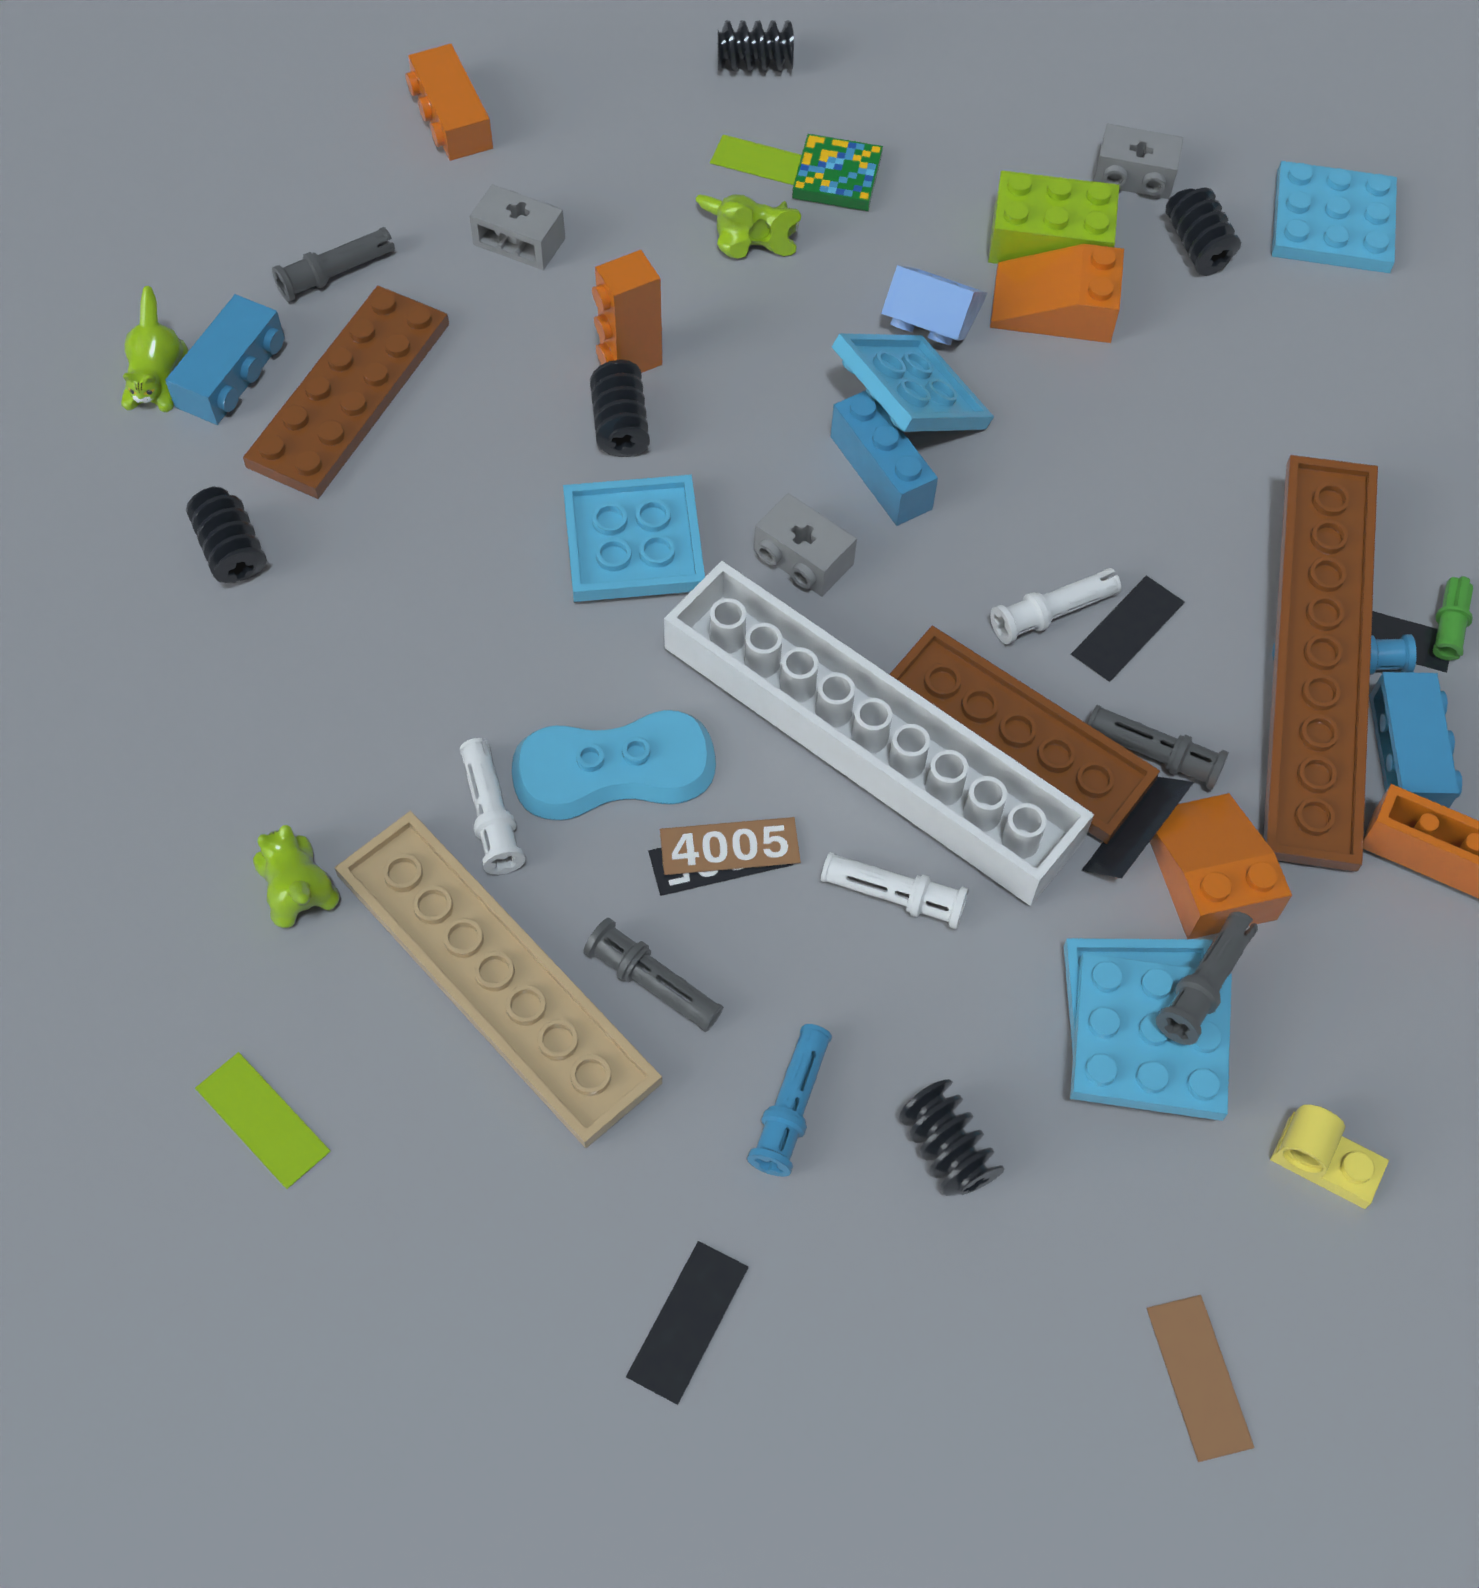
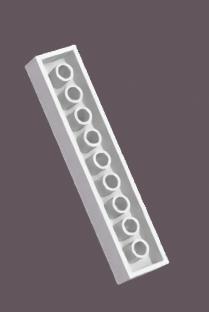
[664,561,1094,906]

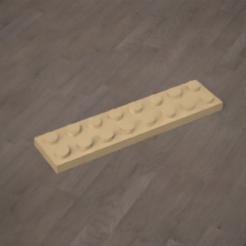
[334,810,662,1148]

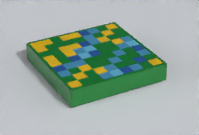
[792,134,883,211]

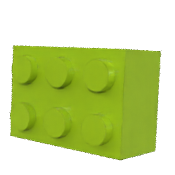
[988,170,1119,264]

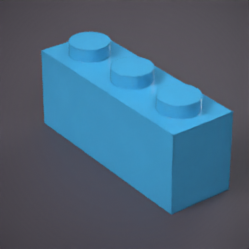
[165,294,285,425]
[831,390,938,526]
[1369,672,1462,808]

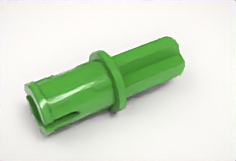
[1433,576,1473,660]

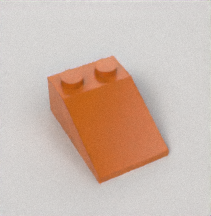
[990,244,1124,343]
[1150,793,1292,939]

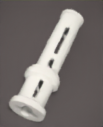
[990,568,1121,644]
[460,738,525,875]
[821,852,969,929]

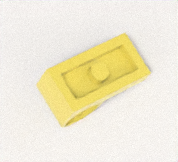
[1270,1104,1389,1209]

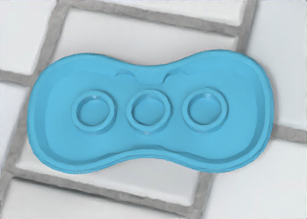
[512,710,716,820]

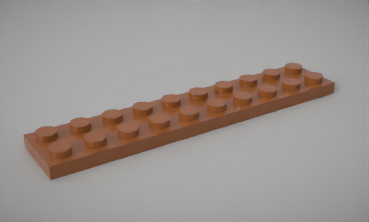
[1263,455,1378,872]

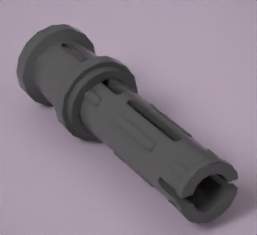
[272,227,395,302]
[1088,705,1229,790]
[1156,912,1258,1045]
[584,918,724,1032]

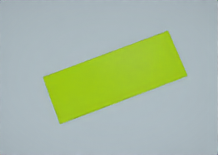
[710,134,802,185]
[195,1052,331,1189]

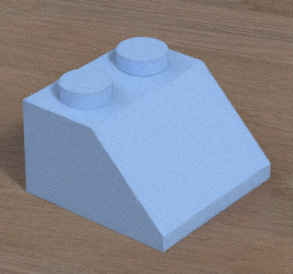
[881,265,987,345]

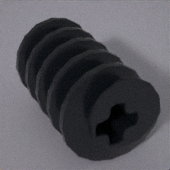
[718,20,794,71]
[1165,187,1241,276]
[590,359,650,457]
[186,486,267,583]
[899,1079,1005,1196]

